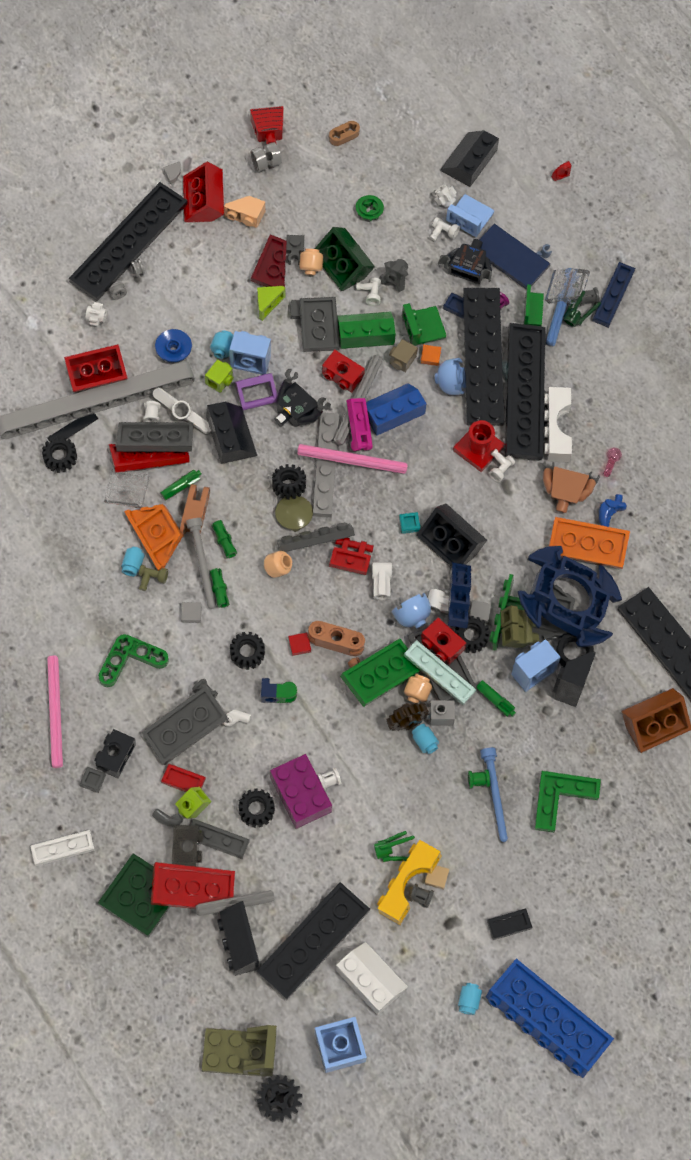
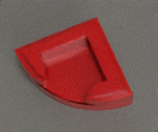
[551,161,572,181]

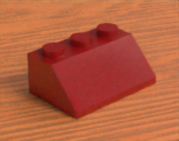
[183,161,224,223]
[64,344,128,392]

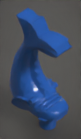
[598,494,627,527]

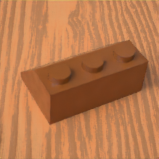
[621,688,691,753]

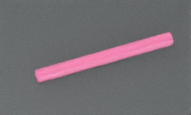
[297,444,408,474]
[47,655,63,768]

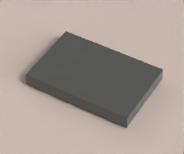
[299,297,339,352]

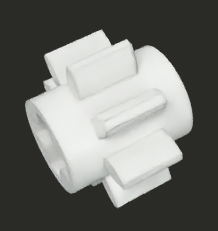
[434,185,456,207]
[86,302,107,326]

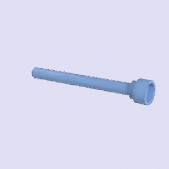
[480,747,508,842]

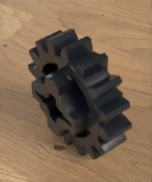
[257,1075,303,1123]

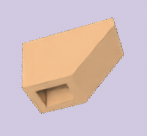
[224,196,265,228]

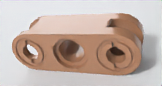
[180,484,210,537]
[308,621,365,656]

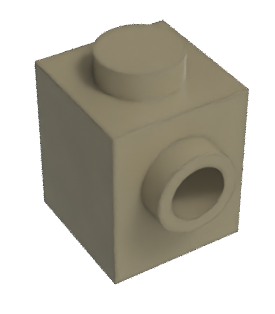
[389,339,418,373]

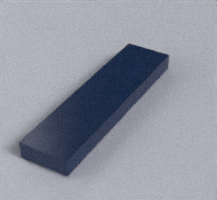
[592,262,636,328]

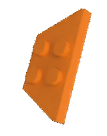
[124,504,183,571]

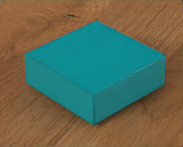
[399,512,421,534]

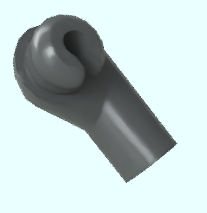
[152,809,183,828]

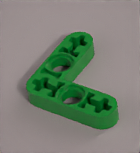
[98,634,169,688]

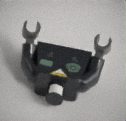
[274,369,331,427]

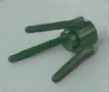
[563,286,601,327]

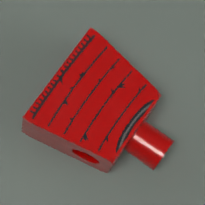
[250,106,284,145]

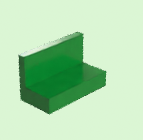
[523,284,544,327]

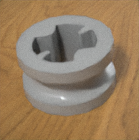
[131,259,145,277]
[109,282,127,299]

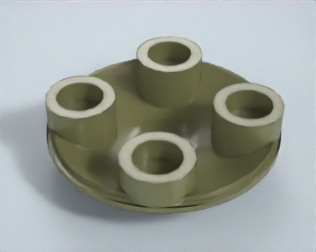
[275,495,313,532]

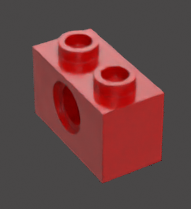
[322,350,365,393]
[421,617,466,665]

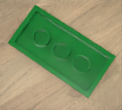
[340,639,421,707]

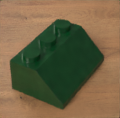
[314,227,375,291]

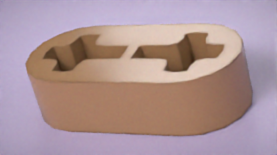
[329,121,360,146]

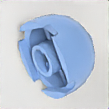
[435,358,466,395]
[391,593,431,629]

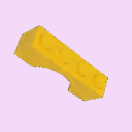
[377,840,442,925]

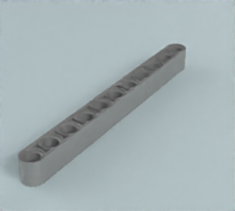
[0,362,195,439]

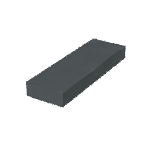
[186,819,250,859]

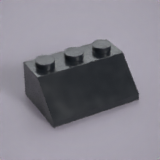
[440,130,499,187]
[206,401,257,464]
[416,504,487,567]
[552,651,596,707]
[217,901,259,976]

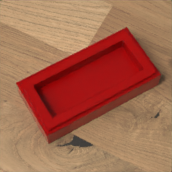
[161,764,206,792]

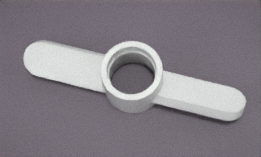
[153,388,211,434]

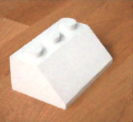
[336,942,408,1015]

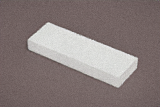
[30,830,95,866]

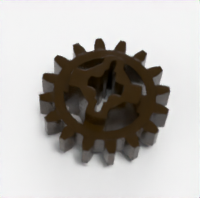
[386,702,429,731]

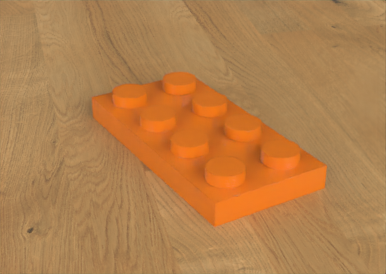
[549,517,630,569]

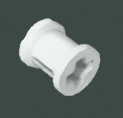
[143,401,161,422]
[317,768,342,790]

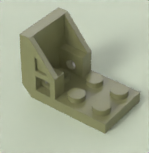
[202,1025,277,1077]

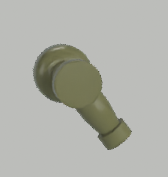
[139,565,168,591]

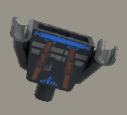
[438,239,492,284]

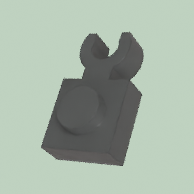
[286,235,305,265]

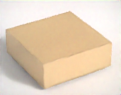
[425,866,449,890]

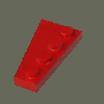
[109,444,190,473]

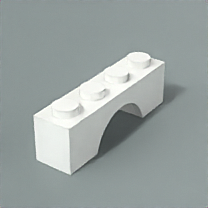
[544,387,572,462]

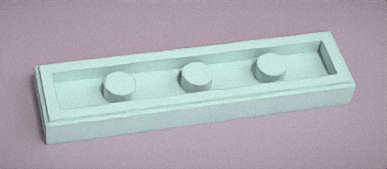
[404,640,476,705]

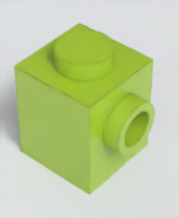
[205,359,234,393]
[175,787,212,819]

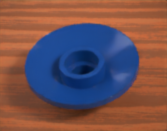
[155,329,192,362]

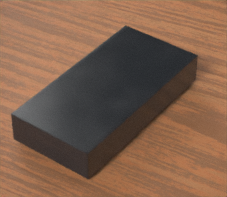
[487,908,533,940]

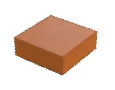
[421,344,441,366]

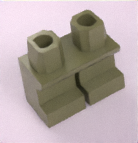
[501,605,539,648]

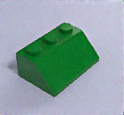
[337,312,396,349]

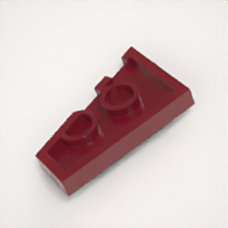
[250,234,287,287]

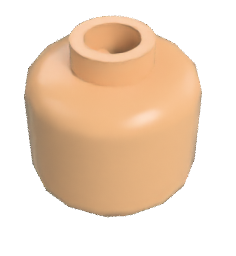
[299,249,323,275]
[264,551,292,578]
[404,674,432,703]

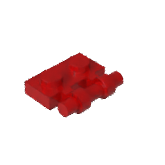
[329,537,374,575]

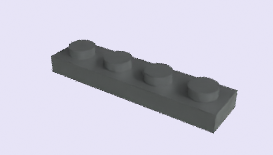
[277,522,355,552]

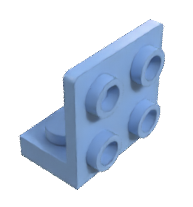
[446,194,494,237]

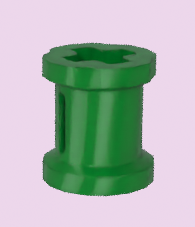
[468,769,490,789]

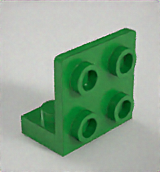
[402,303,447,346]

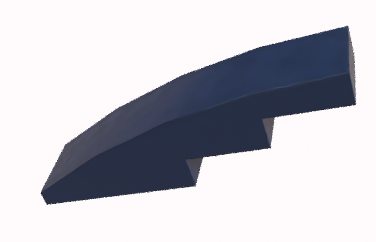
[448,562,471,628]

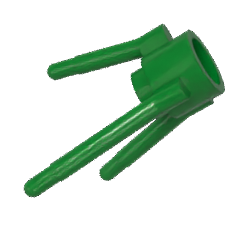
[374,831,415,862]

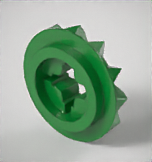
[356,195,384,221]

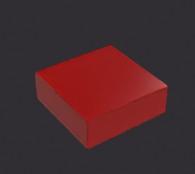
[288,632,311,656]

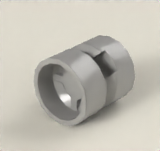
[250,142,282,172]

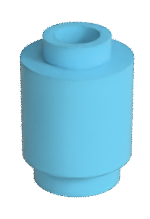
[121,547,145,577]
[412,724,439,754]
[458,983,482,1015]

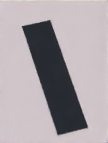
[47,413,99,441]

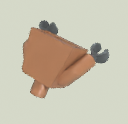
[543,461,600,513]

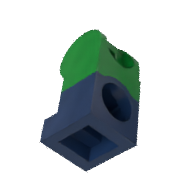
[261,678,297,703]

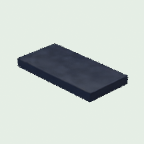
[479,223,550,289]

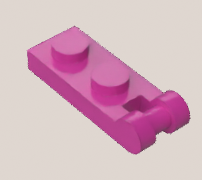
[346,398,373,451]

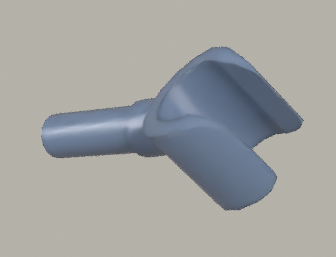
[536,244,552,258]

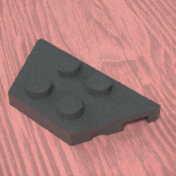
[532,585,575,642]

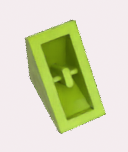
[257,286,286,321]

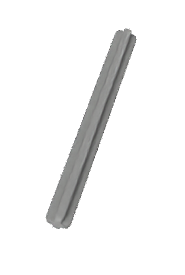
[334,354,383,446]

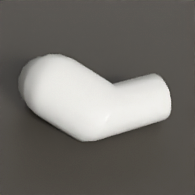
[223,710,251,726]

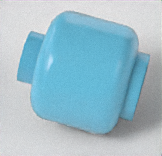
[210,330,233,359]

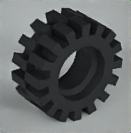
[42,436,77,473]
[272,464,306,500]
[454,616,489,653]
[230,632,265,670]
[238,788,275,828]

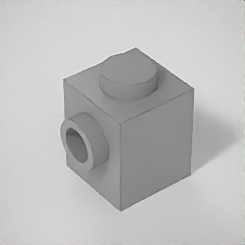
[426,700,455,726]

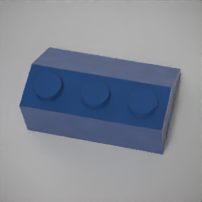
[366,383,427,436]

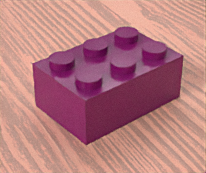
[270,754,332,829]

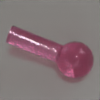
[603,447,622,477]

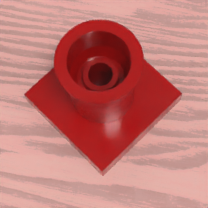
[453,420,505,472]

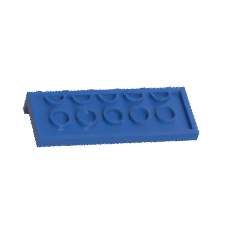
[486,958,614,1078]

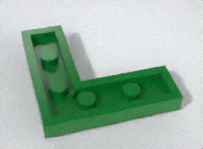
[534,771,601,833]

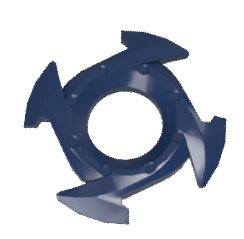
[517,546,622,647]

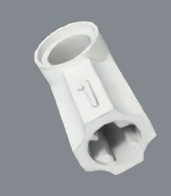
[372,562,392,601]
[428,589,449,614]

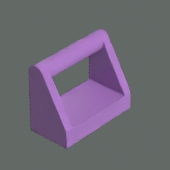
[234,373,277,410]

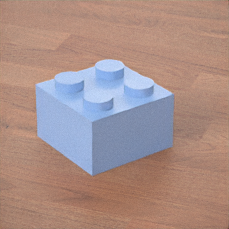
[229,331,271,375]
[511,639,560,692]
[315,1017,367,1073]

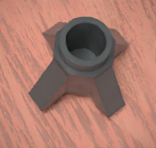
[379,259,408,292]

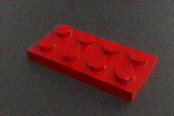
[151,862,235,909]

